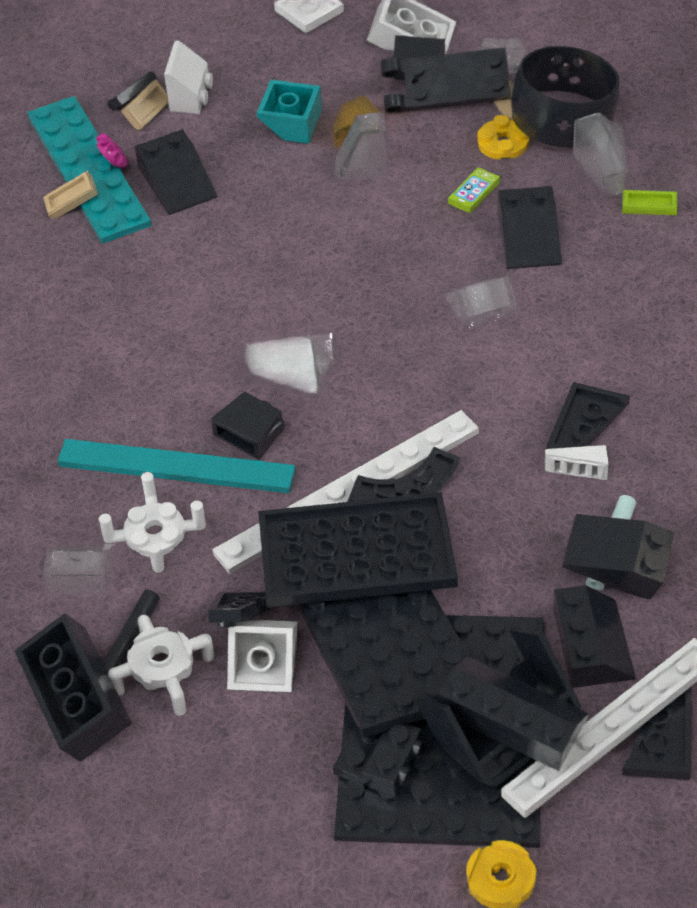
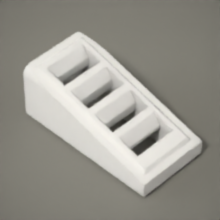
[544,445,608,480]

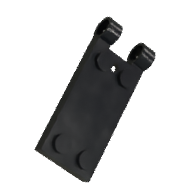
[380,47,511,113]

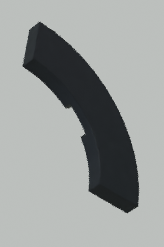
[347,447,461,502]

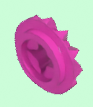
[96,133,129,169]

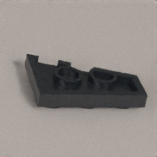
[547,382,630,449]
[208,592,275,628]
[622,687,692,780]

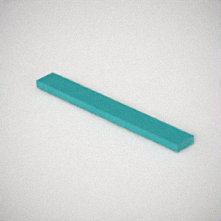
[58,439,296,494]

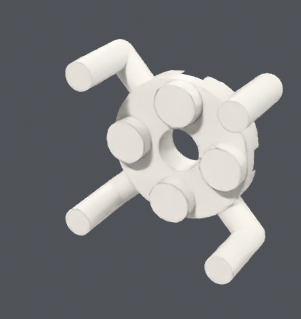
[99,472,206,573]
[108,615,215,716]

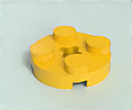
[477,115,529,159]
[466,840,536,908]

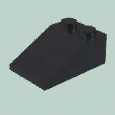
[134,129,217,215]
[498,186,562,269]
[562,514,675,599]

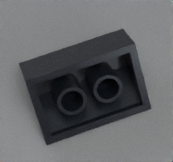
[553,585,636,688]

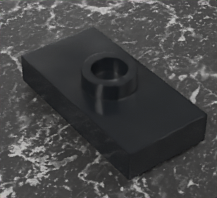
[107,71,158,110]

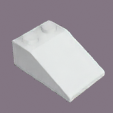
[367,0,456,54]

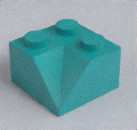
[256,79,322,144]

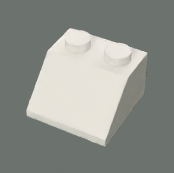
[164,41,213,113]
[227,620,297,692]

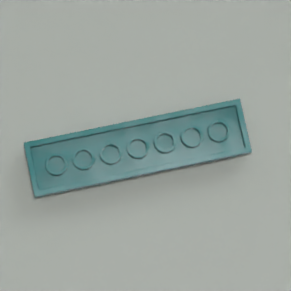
[27,96,152,244]

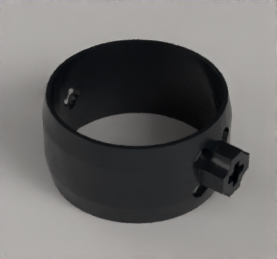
[511,46,619,148]

